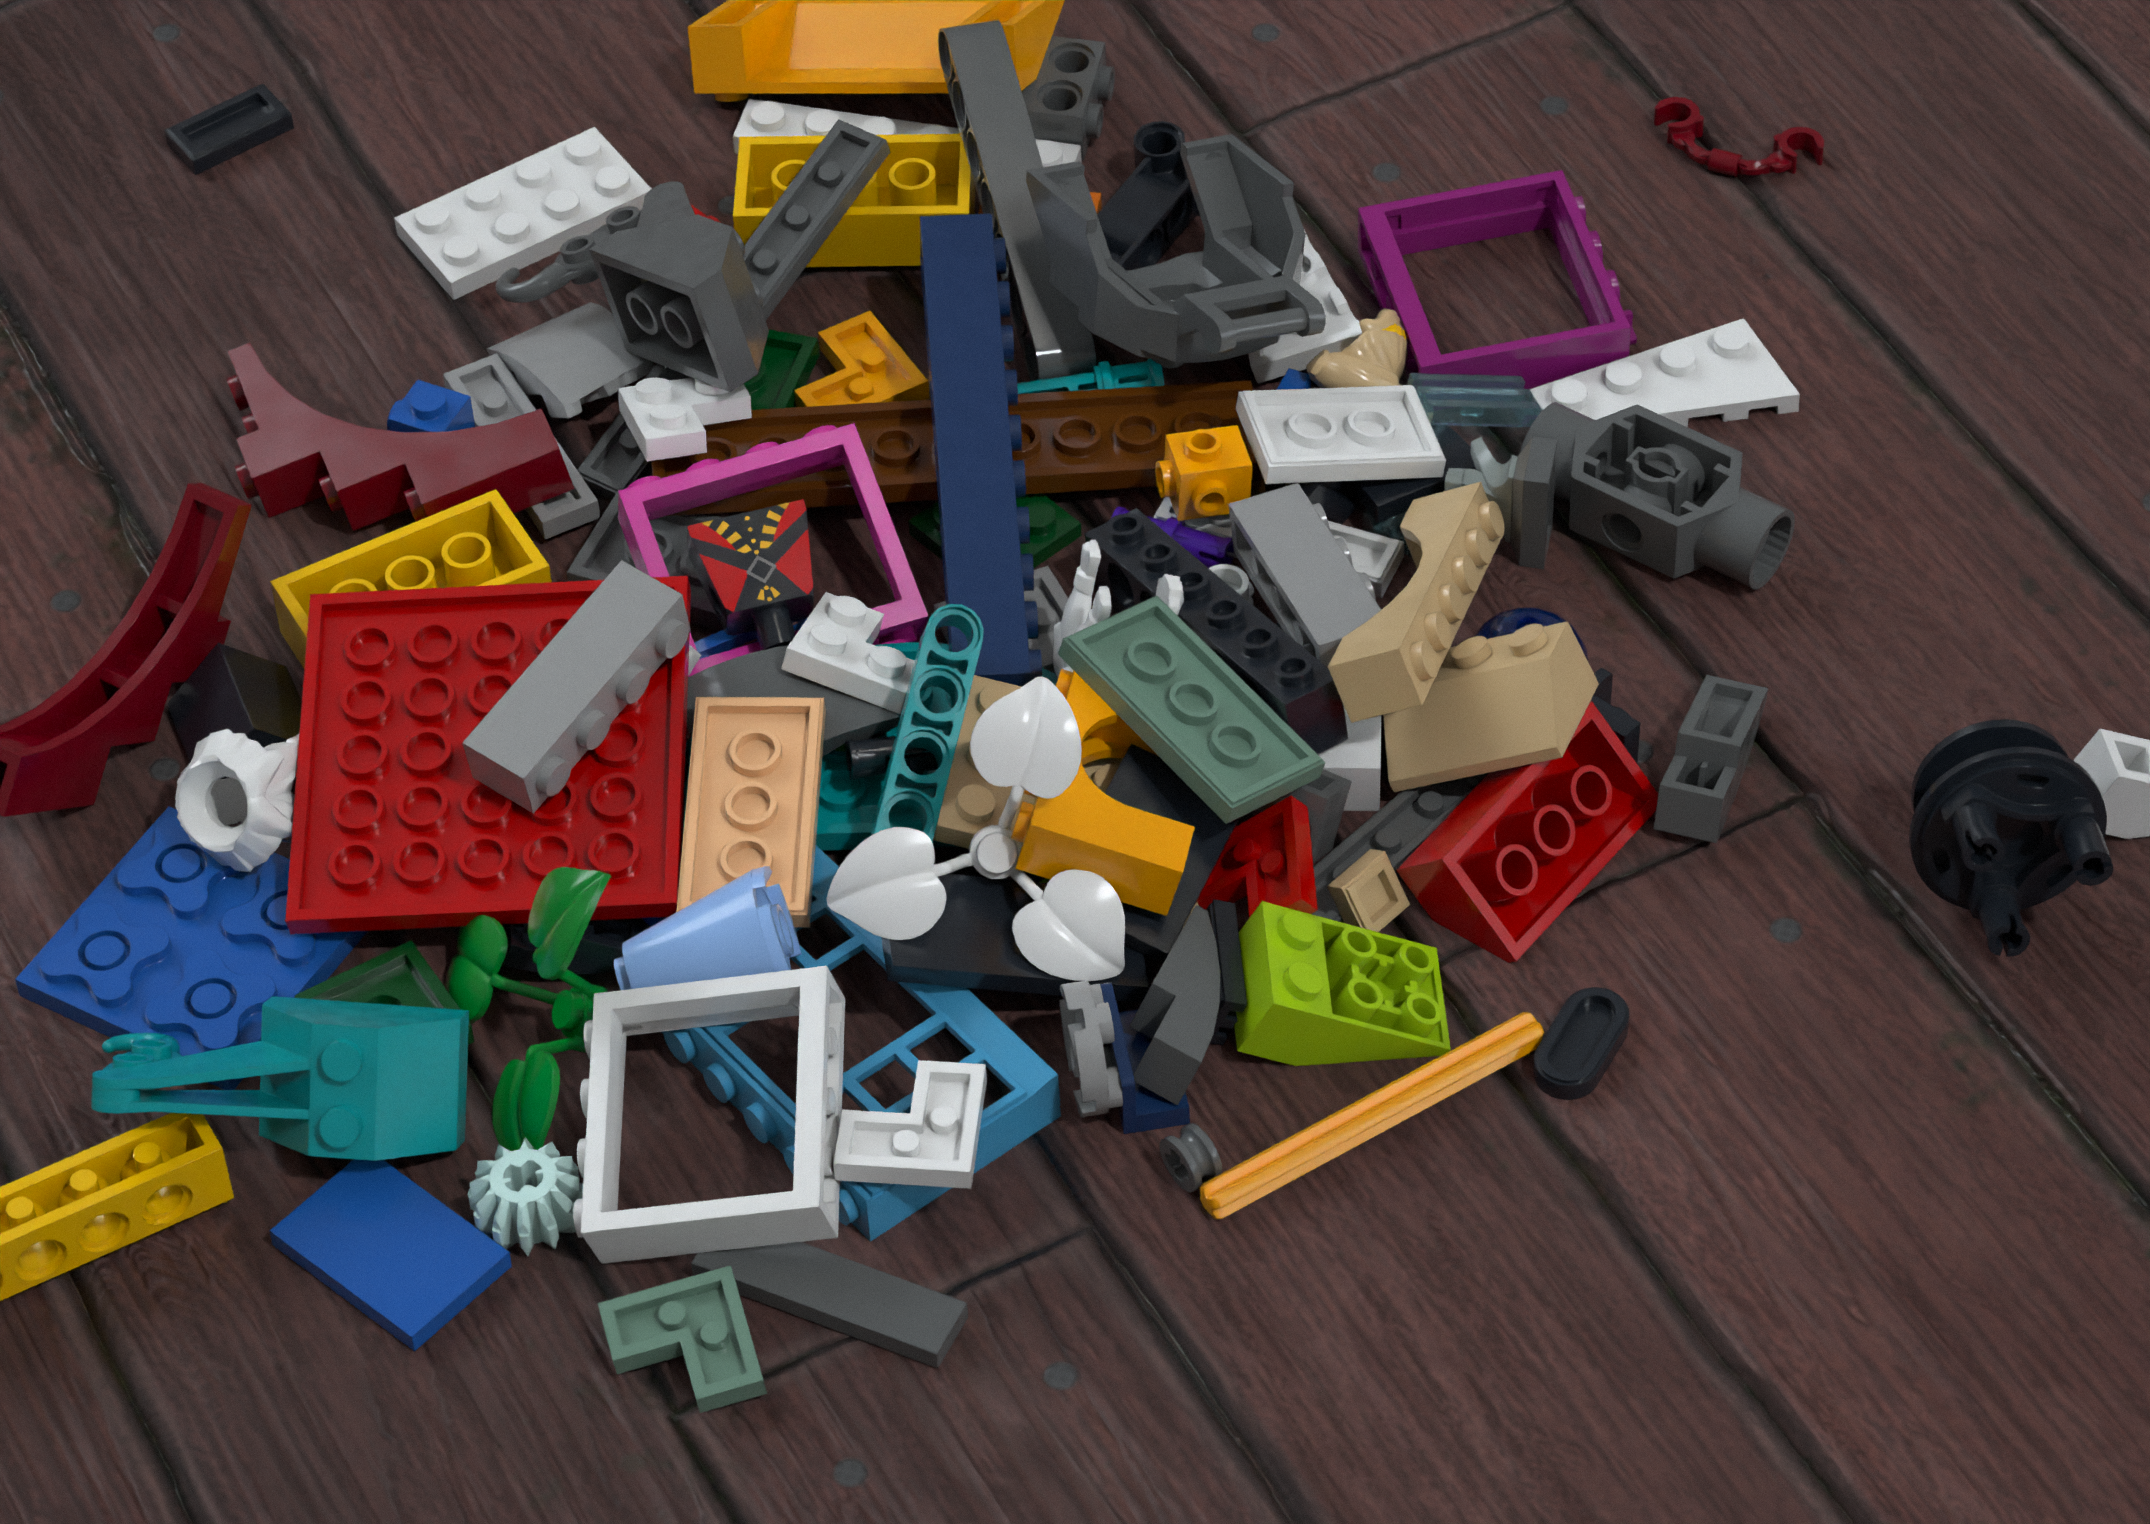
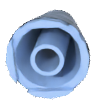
[614,866,801,990]

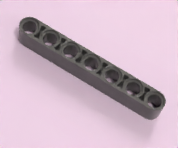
[938,20,1096,381]

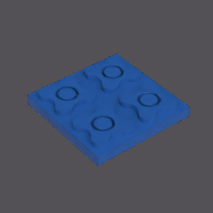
[15,806,368,1090]

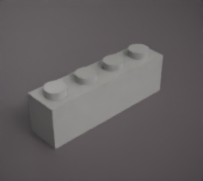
[1229,483,1381,668]
[462,560,691,813]

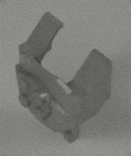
[1026,134,1326,368]

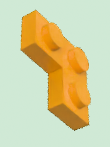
[794,311,930,407]

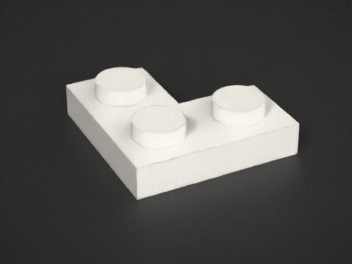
[618,377,752,462]
[781,592,914,714]
[833,1060,987,1189]

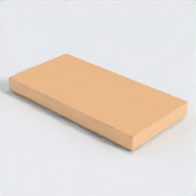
[676,697,826,927]

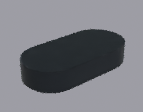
[1533,987,1629,1100]

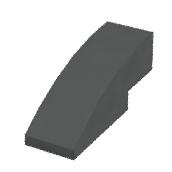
[1654,675,1768,843]
[1129,905,1220,1105]

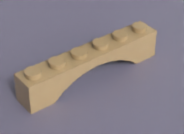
[1328,482,1504,723]

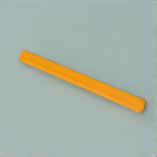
[1199,1012,1544,1219]

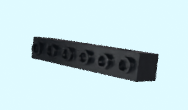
[1084,508,1348,754]

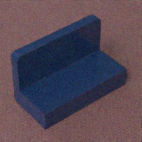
[1100,982,1190,1134]

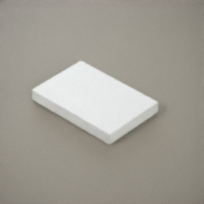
[1236,385,1446,484]

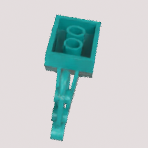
[91,996,469,1161]

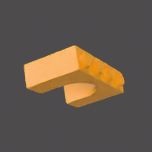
[1011,669,1195,916]

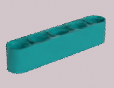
[870,604,984,842]

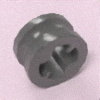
[1159,1123,1223,1192]

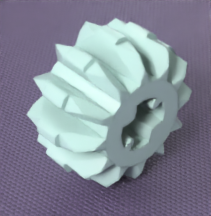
[468,1137,583,1256]

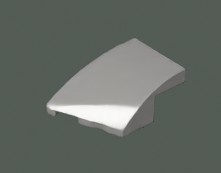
[487,303,654,419]

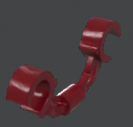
[1654,97,1824,177]

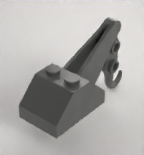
[496,182,769,392]

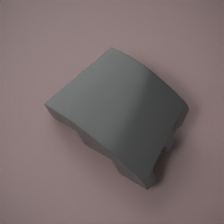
[687,645,901,757]

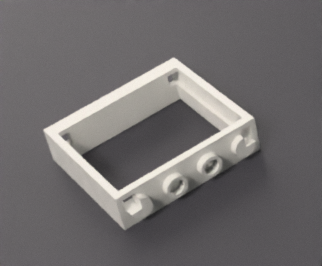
[573,966,845,1264]

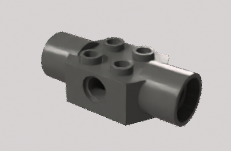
[1519,402,1795,590]

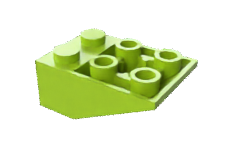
[1234,901,1451,1066]

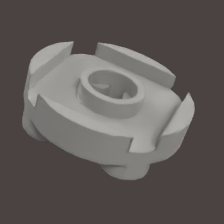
[1060,980,1123,1117]

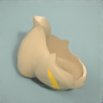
[1306,308,1407,388]

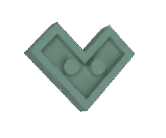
[598,1265,767,1413]

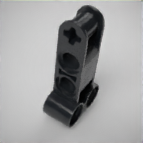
[1097,121,1200,271]

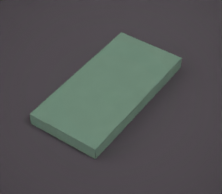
[1058,596,1326,824]

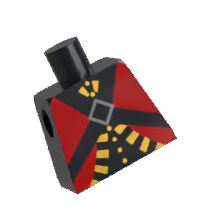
[687,499,814,651]

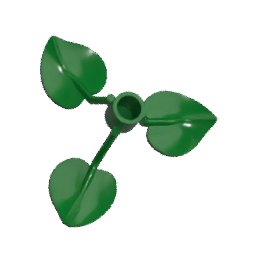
[445,867,627,1151]

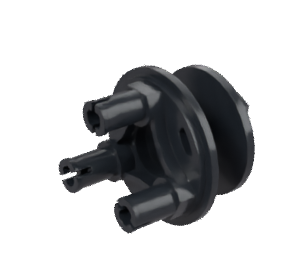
[1909,719,2113,957]

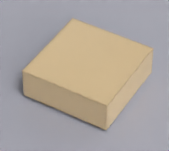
[1327,849,1410,932]

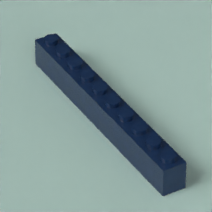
[920,214,1042,687]

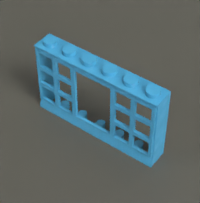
[661,845,1061,1242]

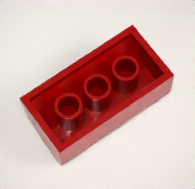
[1396,701,1658,963]

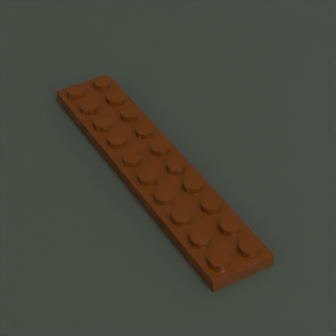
[651,380,1262,516]

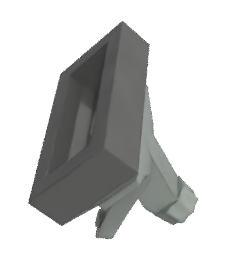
[1444,436,1558,569]

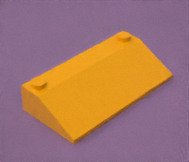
[688,0,1065,102]

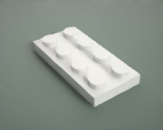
[394,127,651,300]

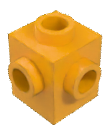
[1155,425,1252,521]

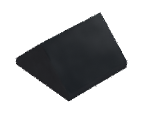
[167,643,302,779]

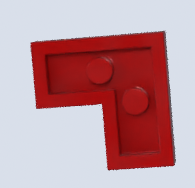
[1197,795,1318,918]

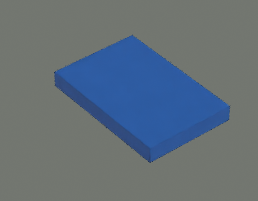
[269,1159,512,1352]

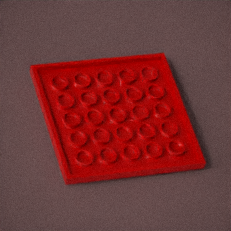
[285,576,691,934]

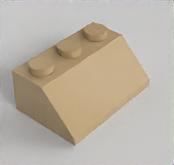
[1383,621,1599,792]

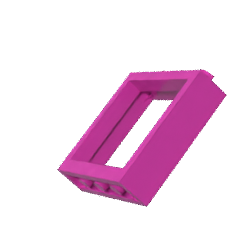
[618,423,928,677]

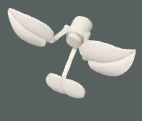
[827,677,1125,981]

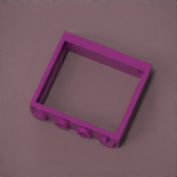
[1358,170,1637,410]

